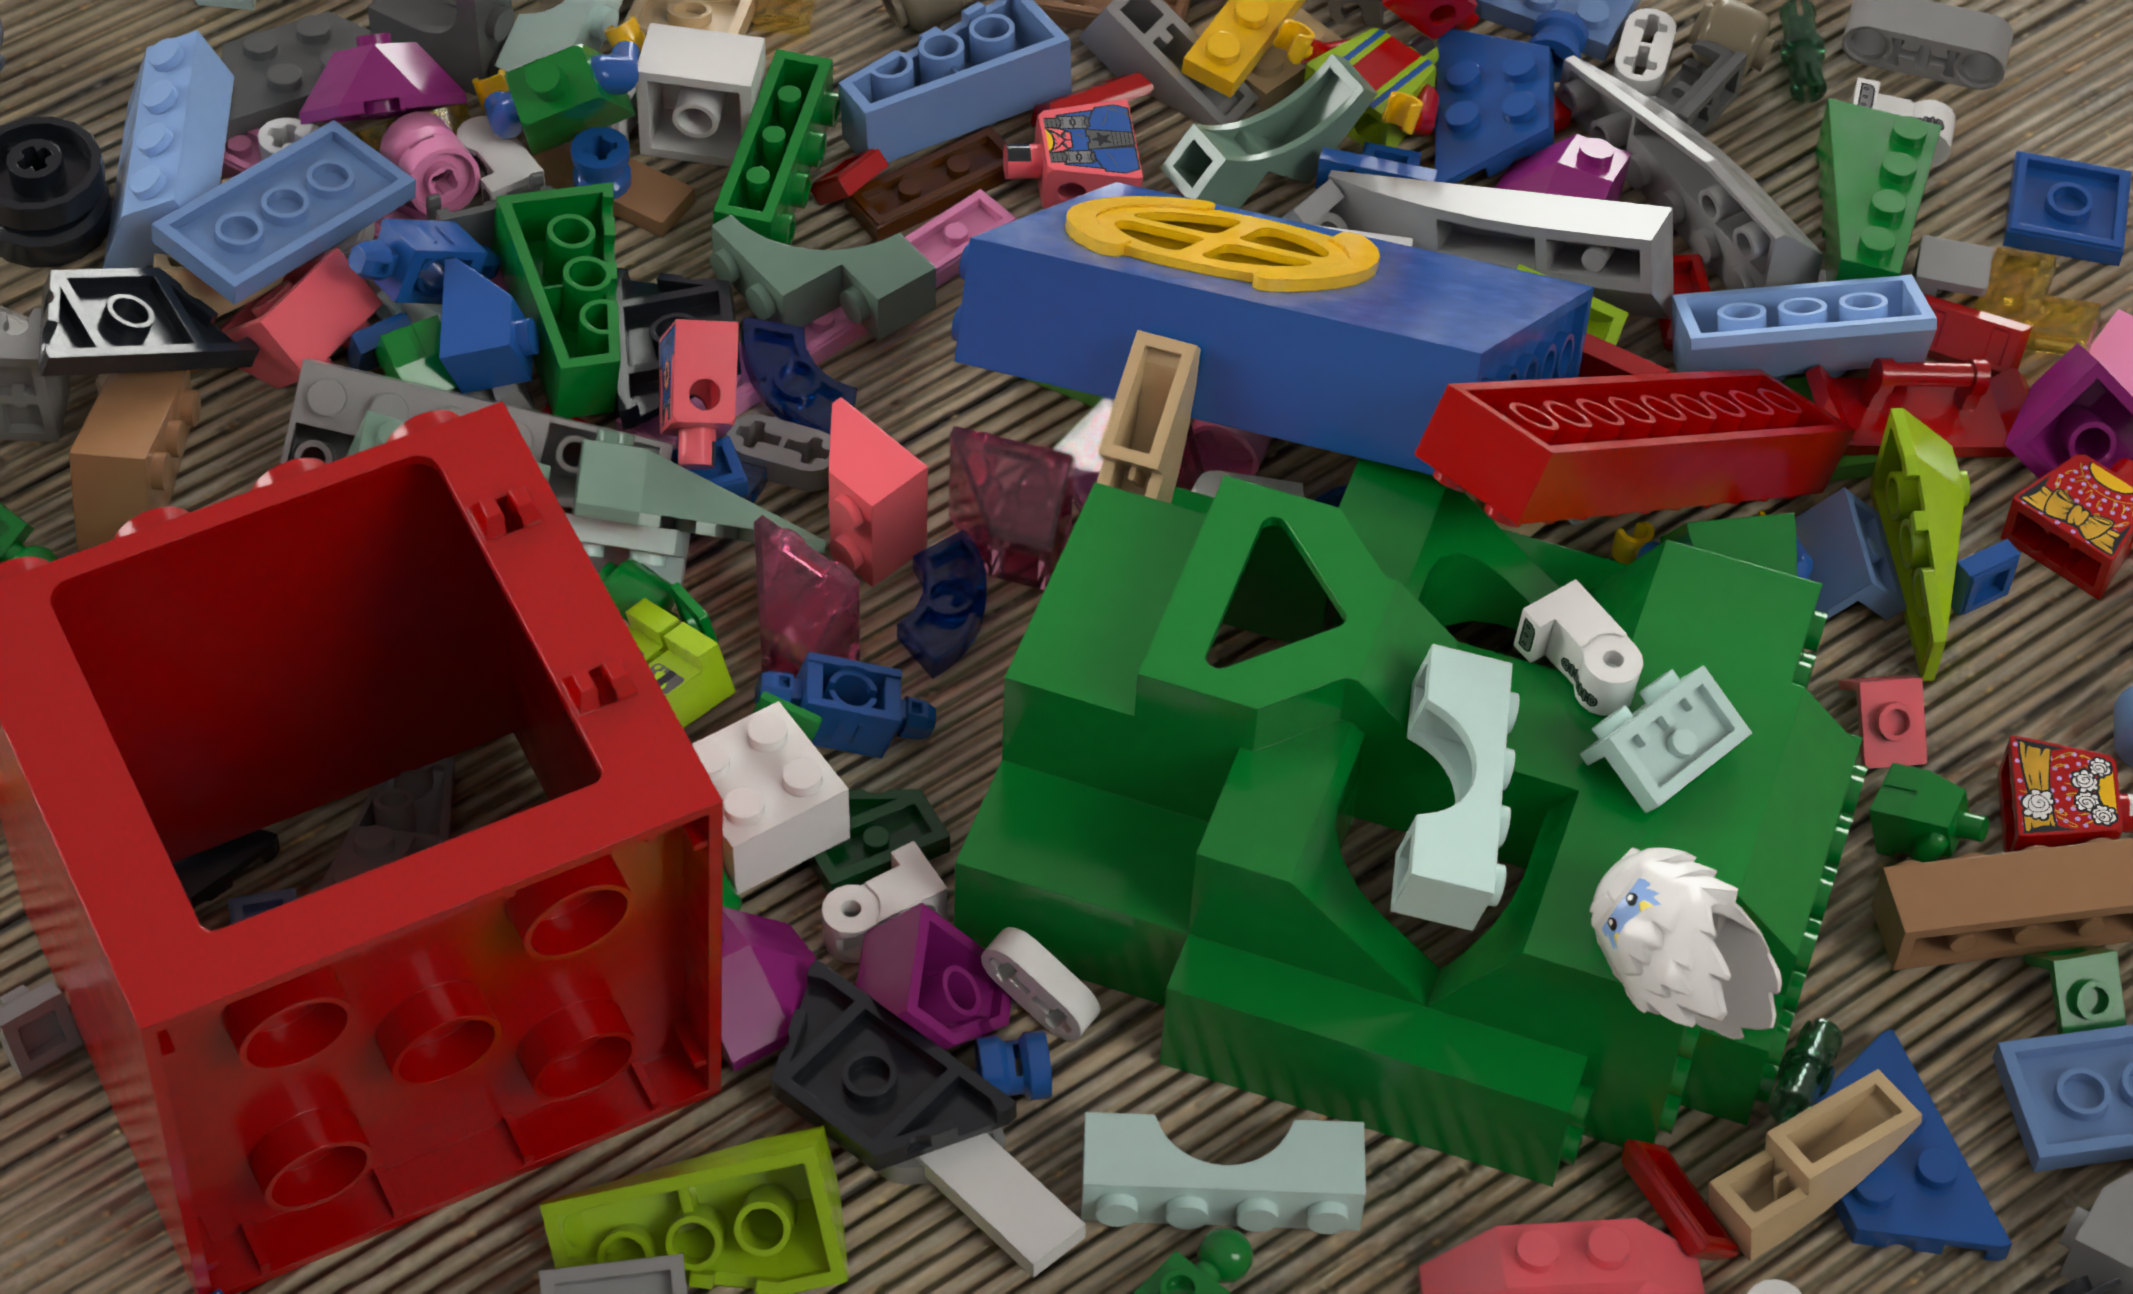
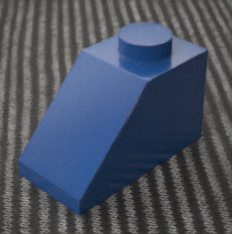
[439,258,540,394]

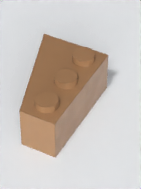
[69,370,201,553]

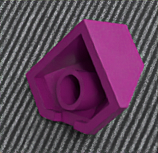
[299,33,467,125]
[1495,134,1632,202]
[2004,343,2133,479]
[856,903,1012,1050]
[721,906,817,1072]

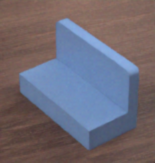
[1795,488,1907,621]

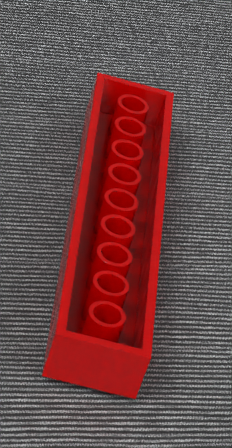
[1414,369,1856,528]

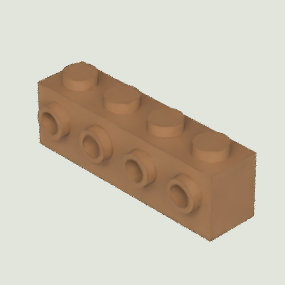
[1871,838,2133,971]

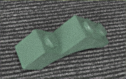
[1160,54,1378,209]
[710,215,936,341]

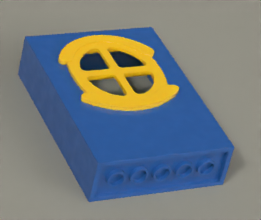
[951,182,1594,475]

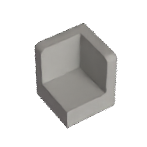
[1912,235,1993,297]

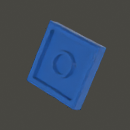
[2003,151,2132,266]

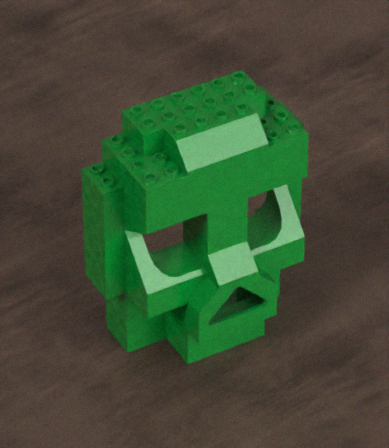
[954,458,1868,1187]

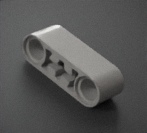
[1842,0,2013,90]

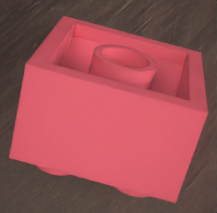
[219,247,383,389]
[828,397,928,587]

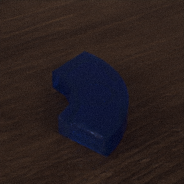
[741,317,857,435]
[897,529,987,679]

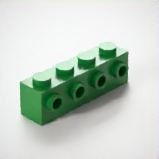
[713,49,840,246]

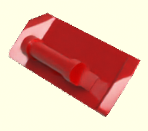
[1805,358,2030,457]

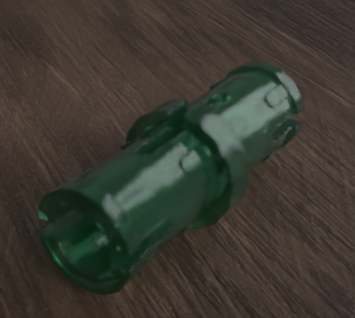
[1779,0,1827,103]
[1768,1018,1843,1124]

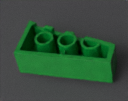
[1816,98,1942,282]
[492,182,621,418]

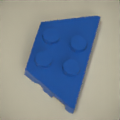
[1435,29,1554,184]
[1802,1029,2012,1261]

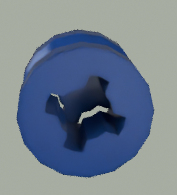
[1528,10,1589,82]
[571,127,631,199]

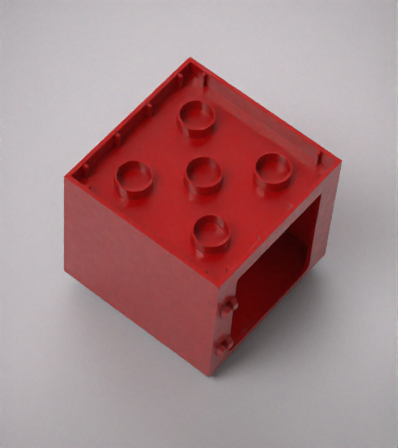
[0,401,723,1294]

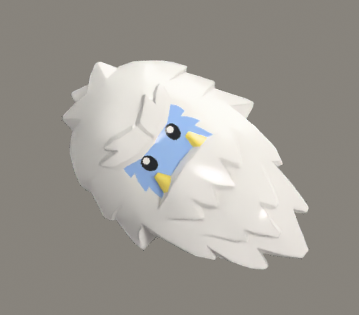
[1590,848,1782,1039]

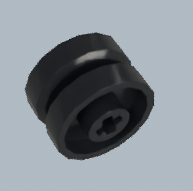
[0,116,112,268]

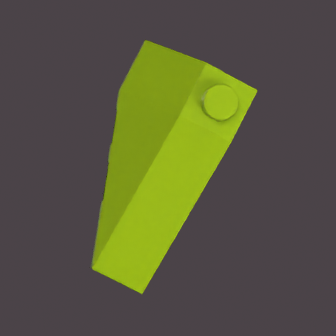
[1869,408,1970,681]
[539,1125,849,1294]

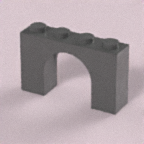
[367,0,515,96]

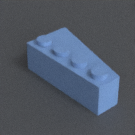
[838,0,1072,163]

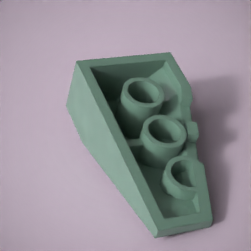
[571,429,826,553]

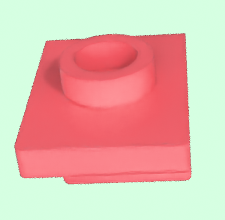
[1839,675,1927,769]

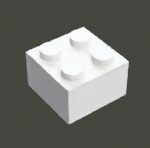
[636,23,766,167]
[692,701,850,894]

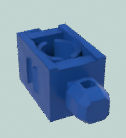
[348,218,501,304]
[754,652,936,759]

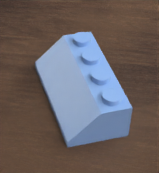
[103,30,234,269]
[1672,275,1937,381]

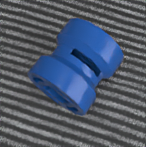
[975,1030,1052,1101]

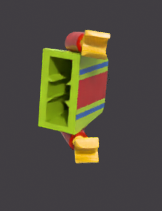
[1272,19,1440,148]

